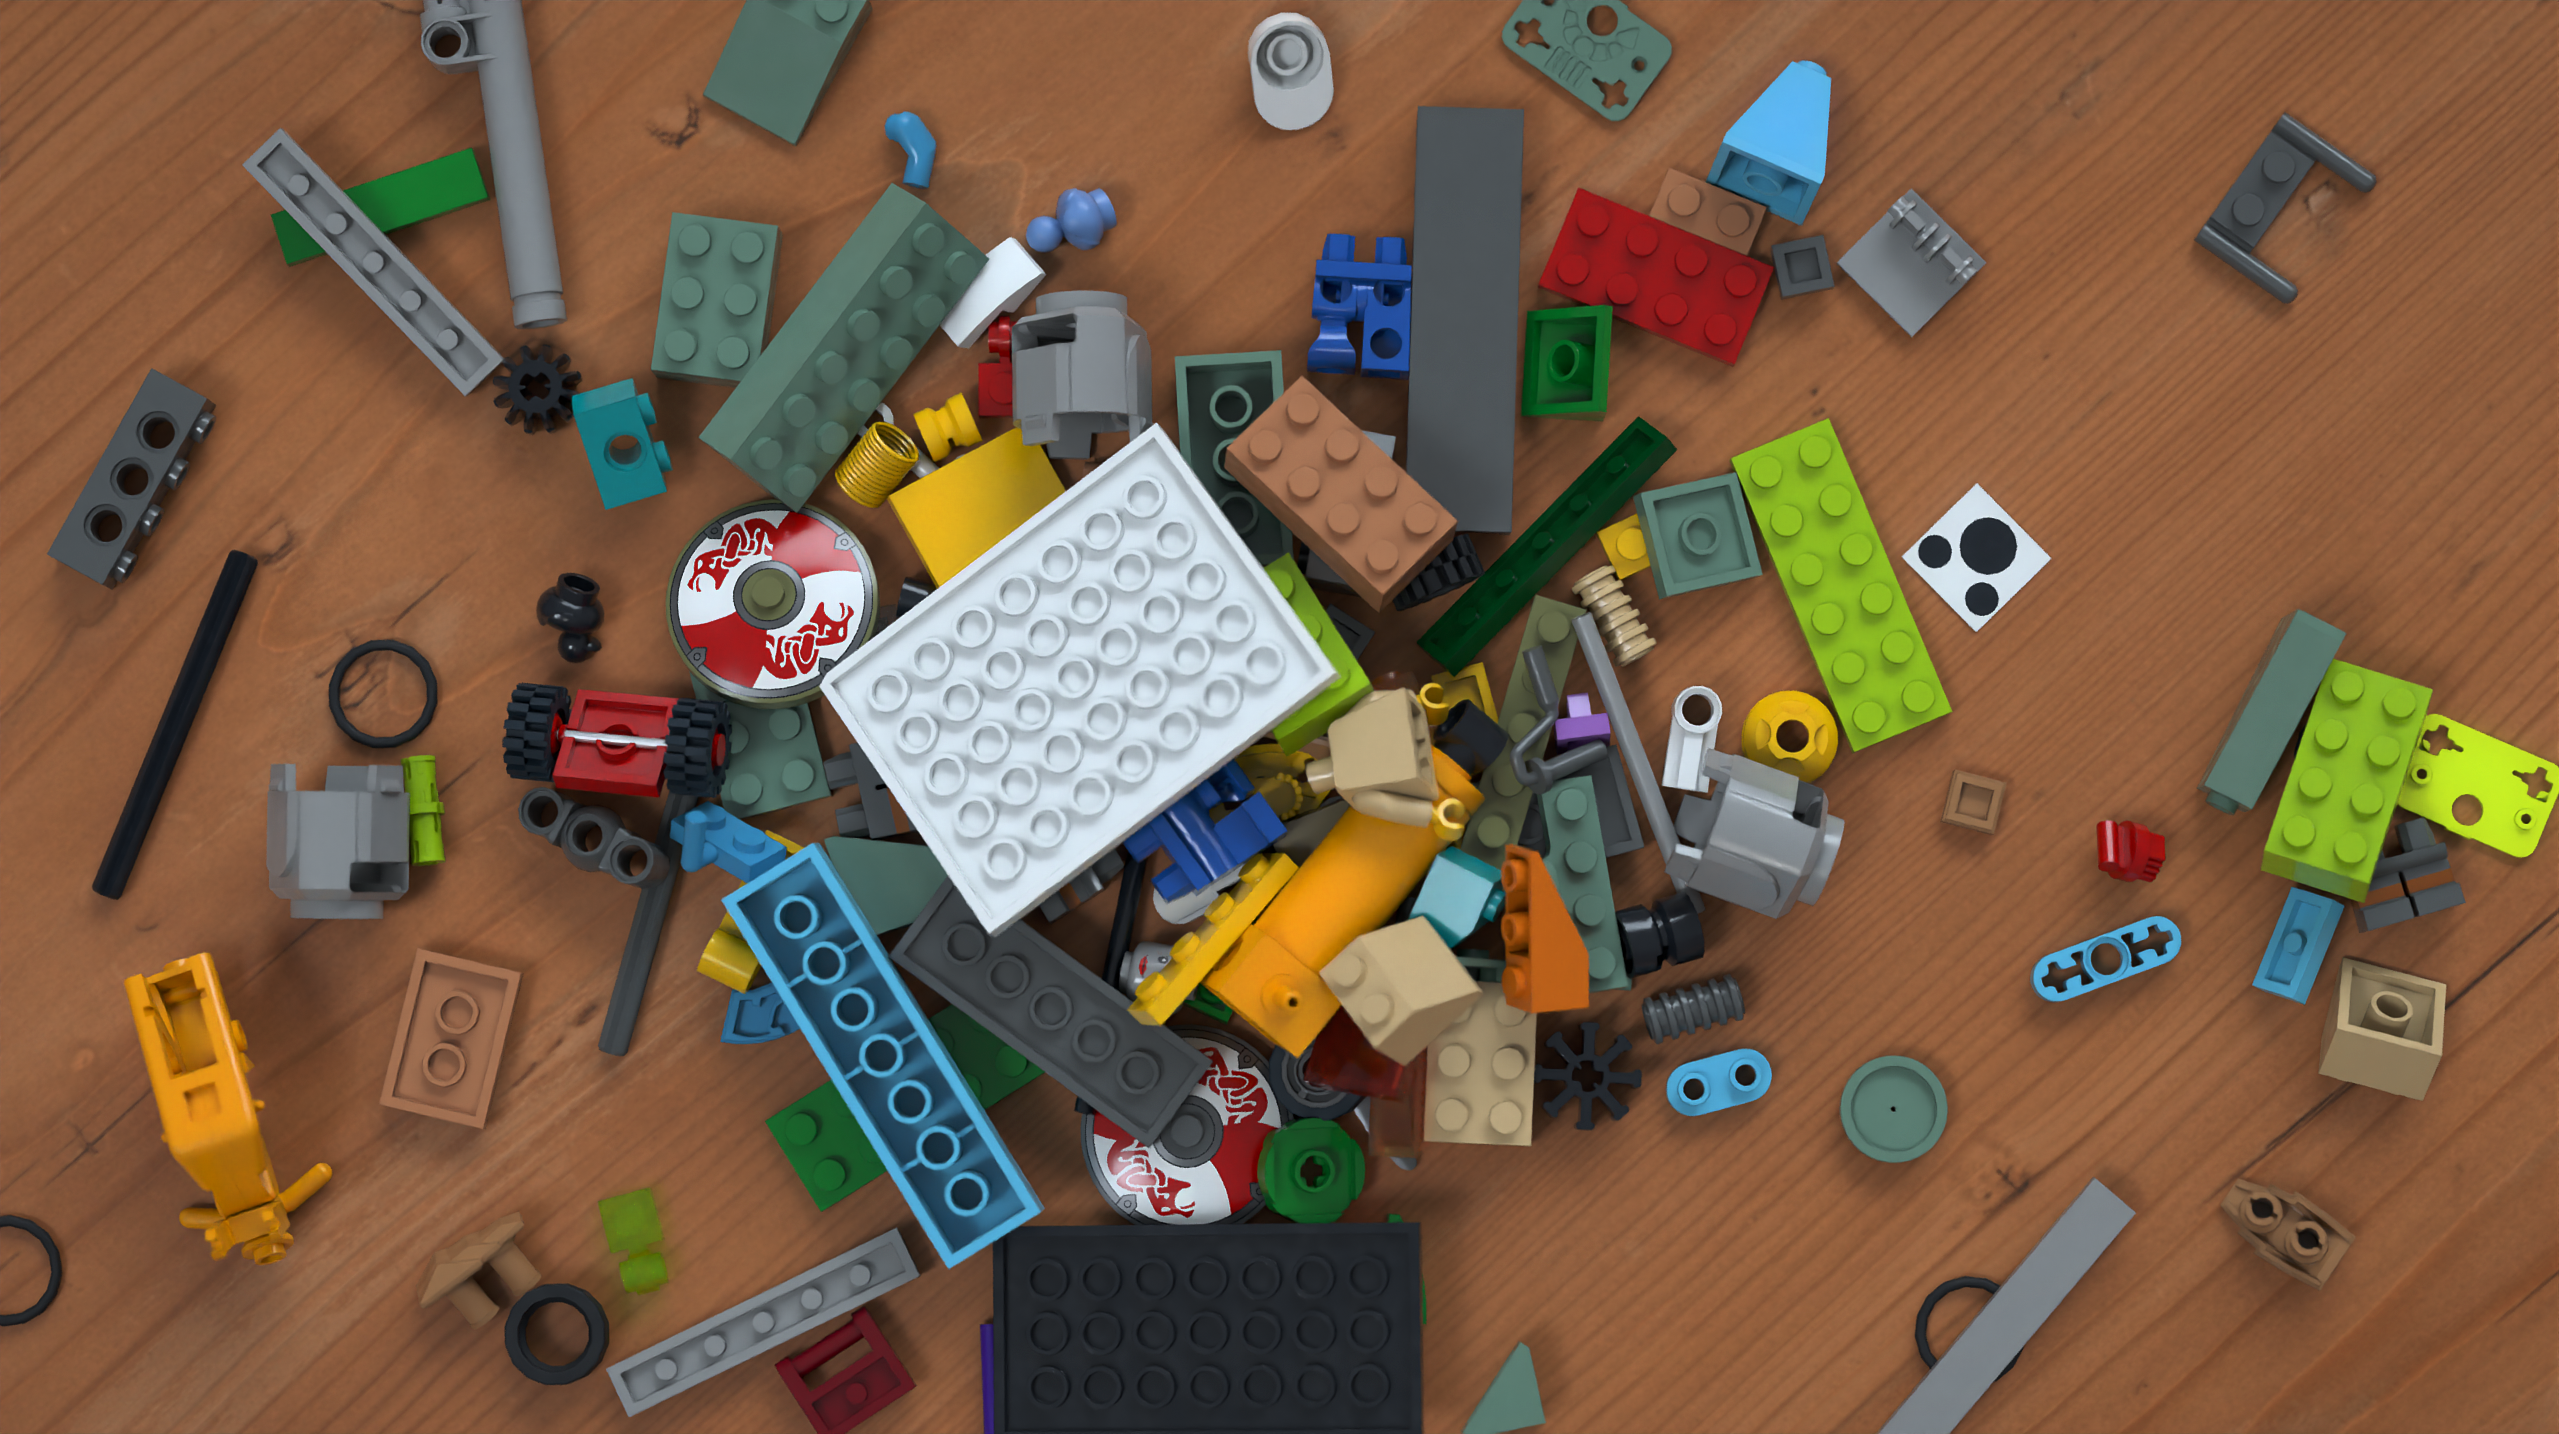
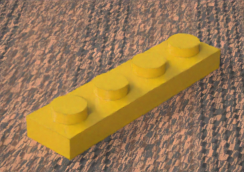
[1127,853,1299,1026]

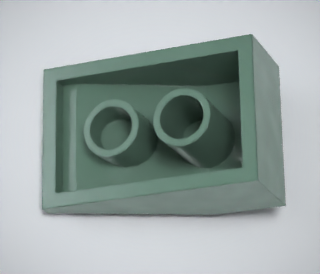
[703,0,873,146]

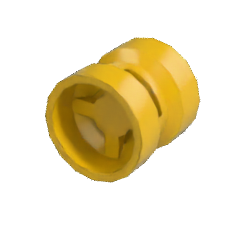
[913,393,983,462]

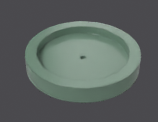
[1839,1056,1948,1163]

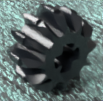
[493,344,583,435]

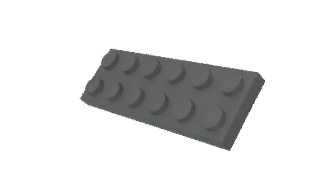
[888,875,1213,1148]

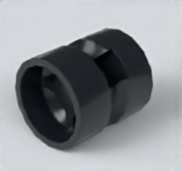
[1615,892,1705,979]

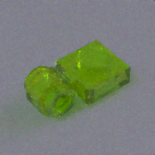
[597,1188,669,1296]

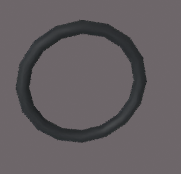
[329,640,438,748]
[0,1215,62,1327]
[1915,1276,2024,1382]

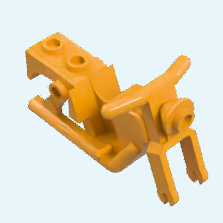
[123,952,333,1265]

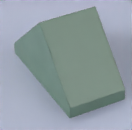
[1461,1341,1546,1434]

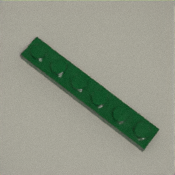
[1416,416,1677,677]

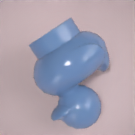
[1026,188,1117,253]

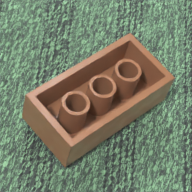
[1224,376,1458,613]

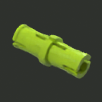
[401,755,446,866]

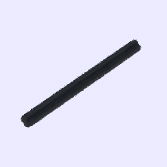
[92,550,258,900]

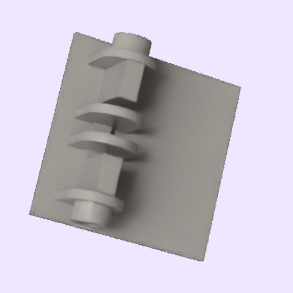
[1837,189,1986,338]

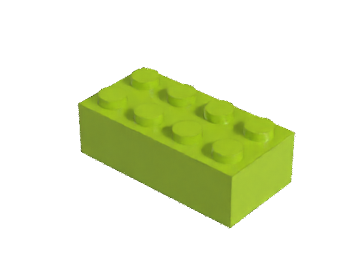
[2261,659,2433,903]

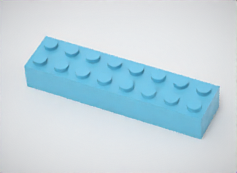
[721,843,1045,1269]

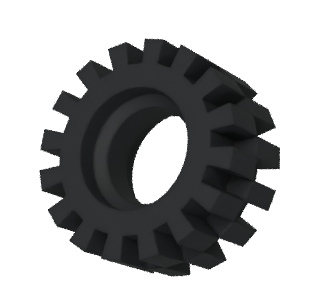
[1393,534,1485,611]

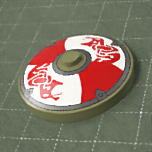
[666,499,880,709]

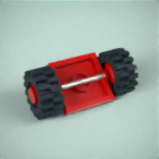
[503,683,732,798]

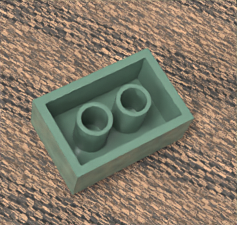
[651,212,783,388]

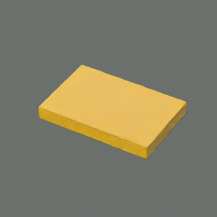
[887,427,1066,589]

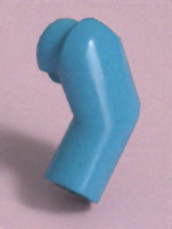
[885,112,937,189]

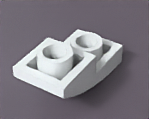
[940,237,1047,349]

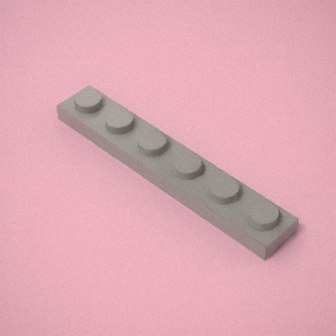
[242,128,504,396]
[606,1228,921,1417]

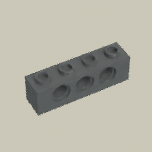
[47,368,216,590]

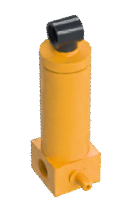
[1200,699,1509,1058]

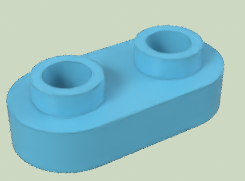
[1665,1049,1772,1116]

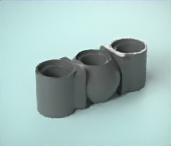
[518,787,670,889]

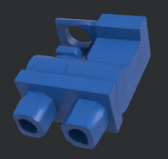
[1307,234,1412,380]
[1122,758,1287,904]

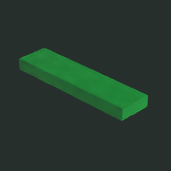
[271,147,490,267]

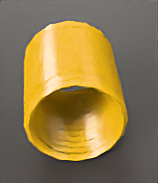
[835,422,919,508]

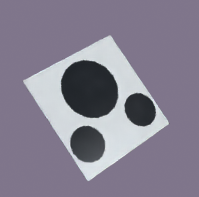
[1902,483,2052,632]

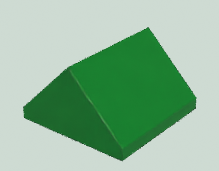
[1521,305,1613,422]

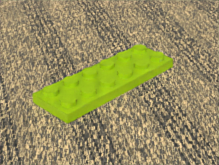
[1729,418,1952,754]

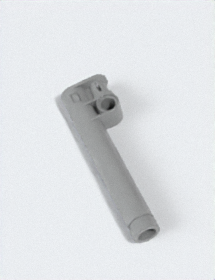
[420,0,567,329]

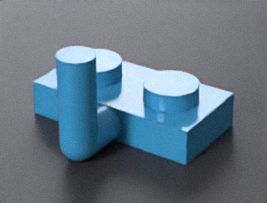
[670,801,787,883]

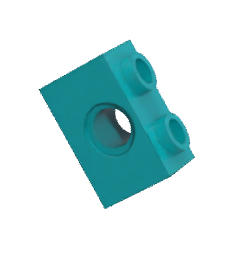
[572,378,673,510]

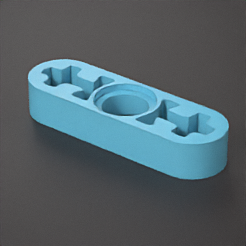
[2030,916,2181,1002]

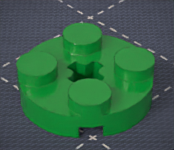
[1257,1118,1365,1223]

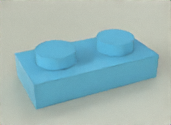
[2252,887,2345,1005]

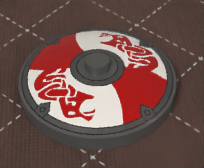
[1081,1024,1294,1225]

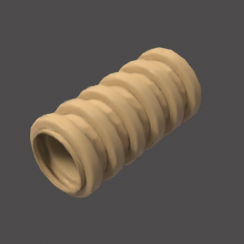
[1572,565,1657,667]

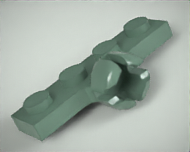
[1537,775,1628,994]

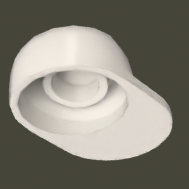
[1248,13,1334,130]

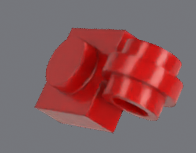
[978,316,1018,418]

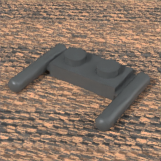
[2194,112,2377,304]

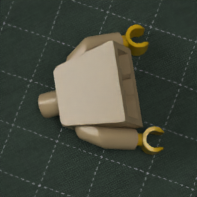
[1306,683,1465,841]

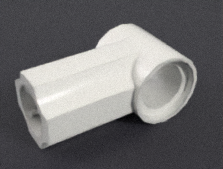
[1661,686,1722,793]

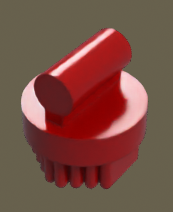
[2096,820,2166,882]

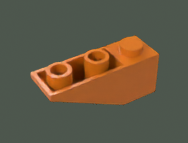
[1501,844,1589,1013]

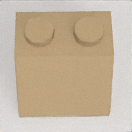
[1319,916,1484,1066]
[2318,957,2446,1101]

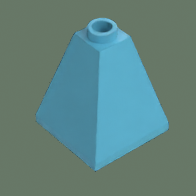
[1706,60,1831,226]

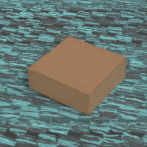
[1940,770,2007,835]

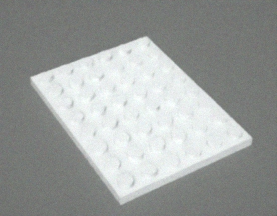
[819,423,1341,937]

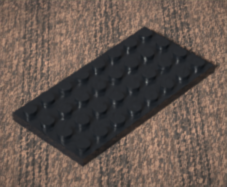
[993,1222,1424,1434]

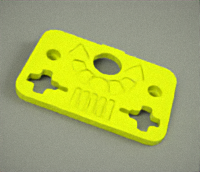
[2397,714,2559,858]

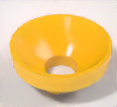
[1741,690,1838,783]

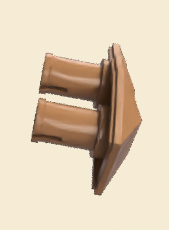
[2220,1179,2356,1291]
[416,1212,542,1330]

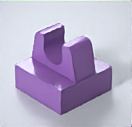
[1554,692,1611,755]

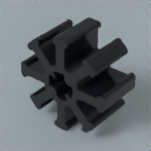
[1534,1022,1642,1131]

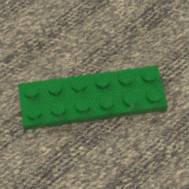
[765,1004,1046,1212]

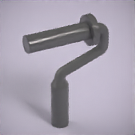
[1509,646,1607,795]

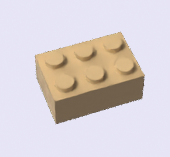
[1422,981,1537,1146]

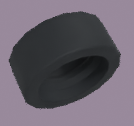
[505,1283,609,1385]

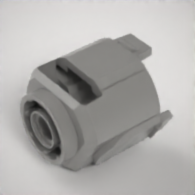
[1012,291,1153,460]
[1664,748,1845,919]
[266,764,410,919]

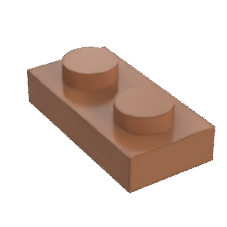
[1649,168,1767,256]

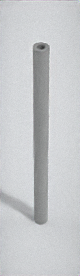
[1571,612,1706,914]

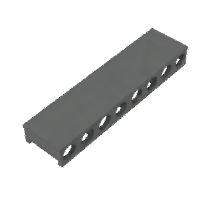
[1406,106,1524,535]

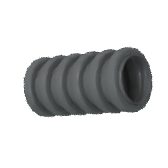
[1641,974,1745,1044]

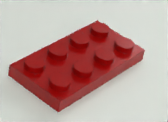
[1538,187,1774,367]

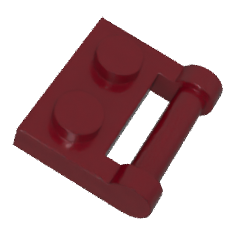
[774,1305,917,1434]

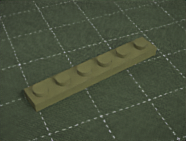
[1460,595,1586,891]

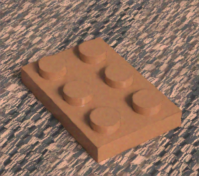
[379,948,524,1130]

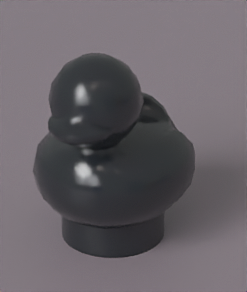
[536,573,604,663]

